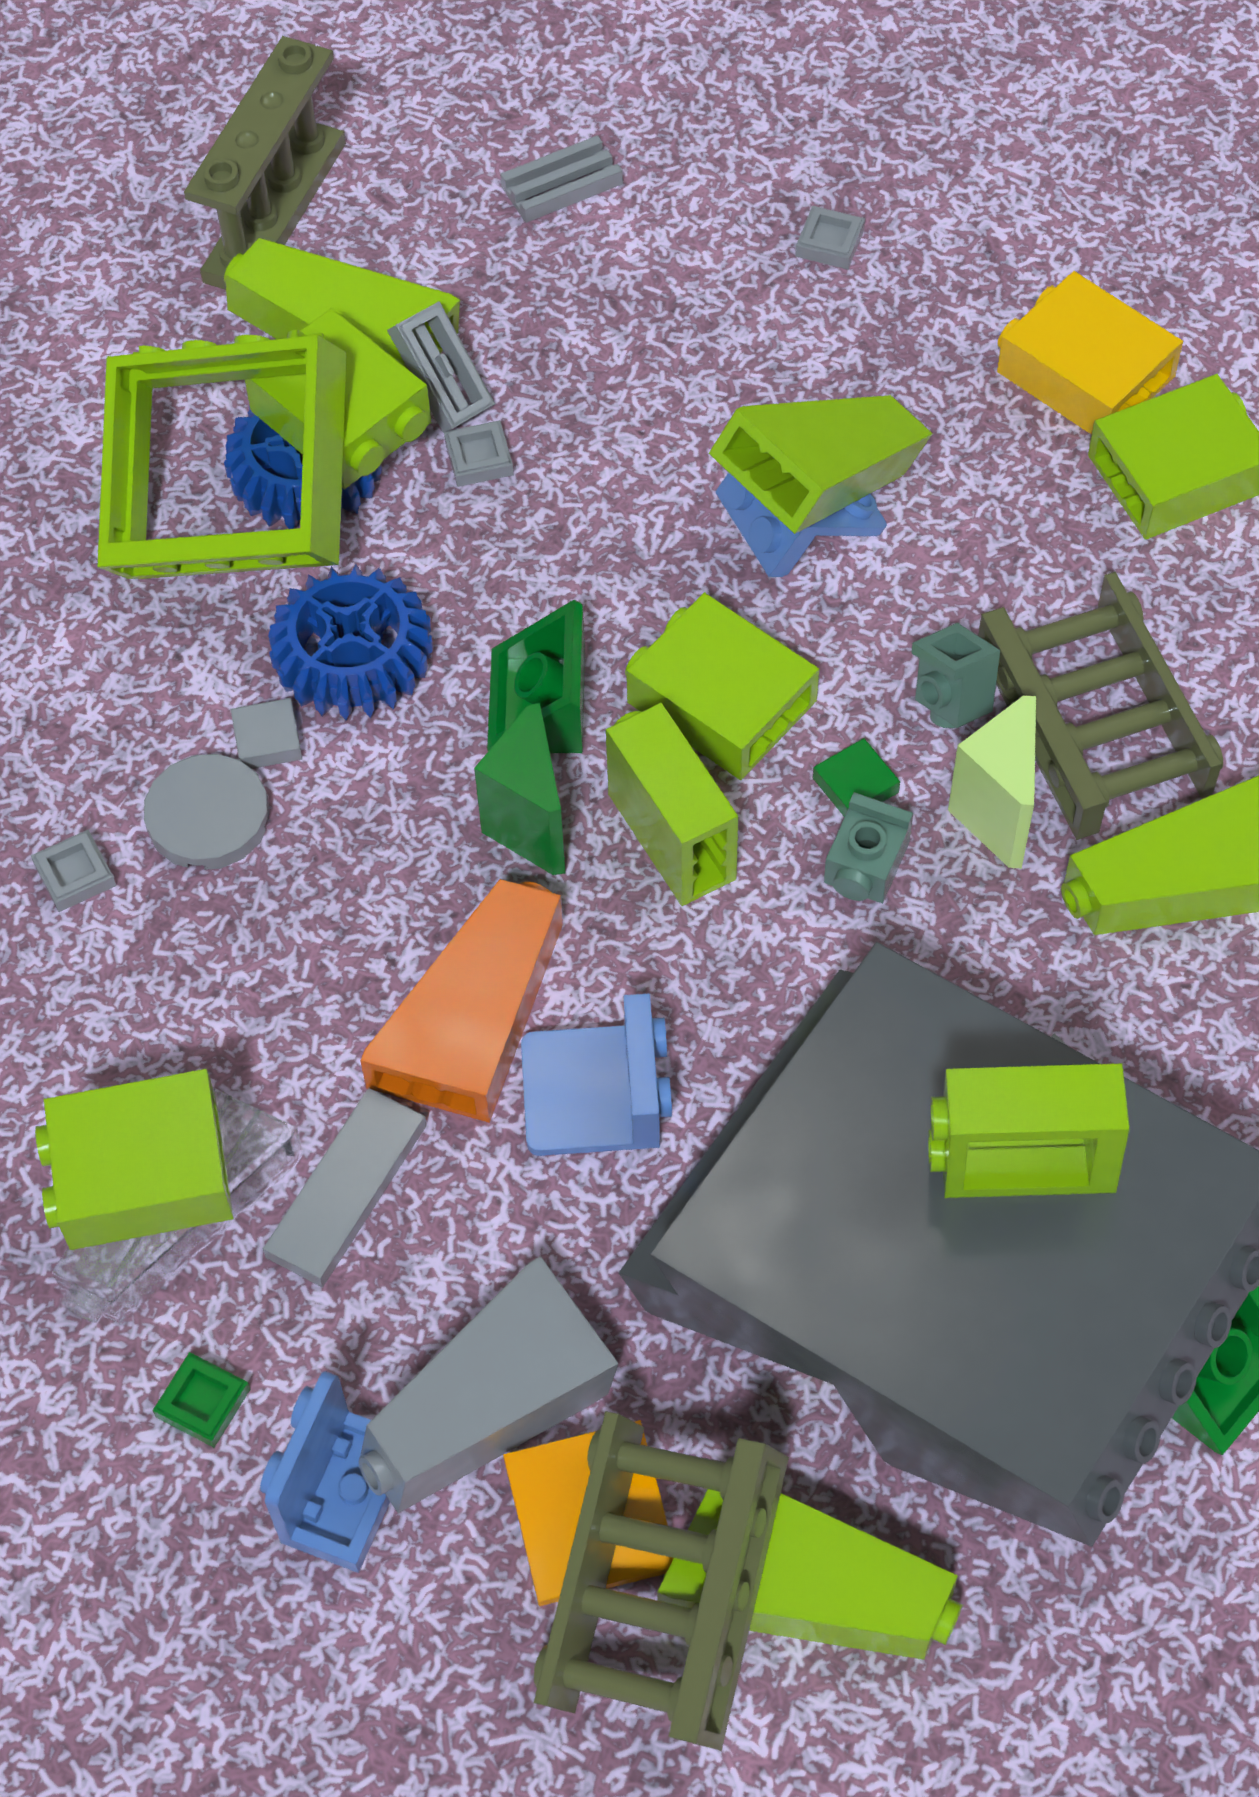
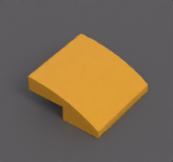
[503,1420,674,1606]

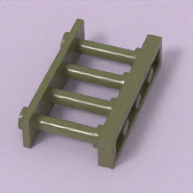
[184,36,346,290]
[978,571,1223,840]
[534,1411,789,1751]

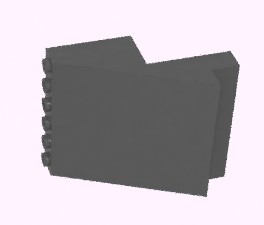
[618,941,1259,1547]

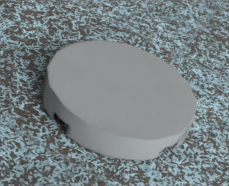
[144,754,269,870]

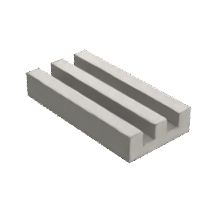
[500,135,623,223]
[387,302,495,433]

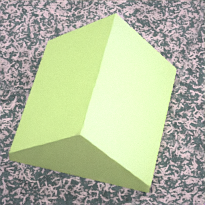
[948,695,1036,869]

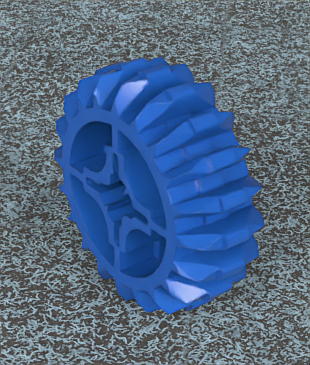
[224,406,382,529]
[268,564,433,720]

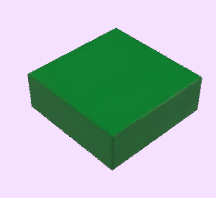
[813,738,900,817]
[152,1352,251,1448]

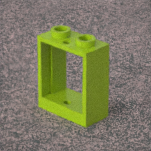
[928,1063,1129,1198]

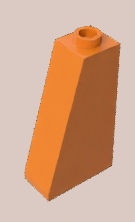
[360,879,563,1123]

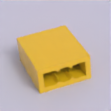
[997,271,1183,435]

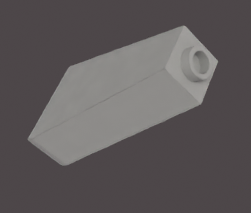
[359,1256,619,1513]

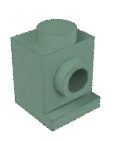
[911,623,1000,728]
[824,792,913,904]

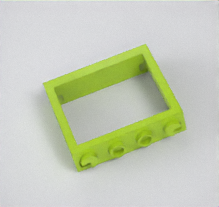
[97,329,346,579]

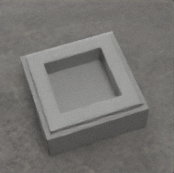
[795,206,865,270]
[444,420,514,487]
[231,698,302,769]
[31,830,116,912]

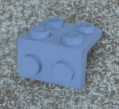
[715,472,887,577]
[521,993,672,1156]
[260,1371,390,1573]

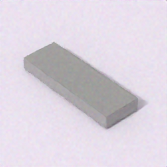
[263,1088,427,1288]

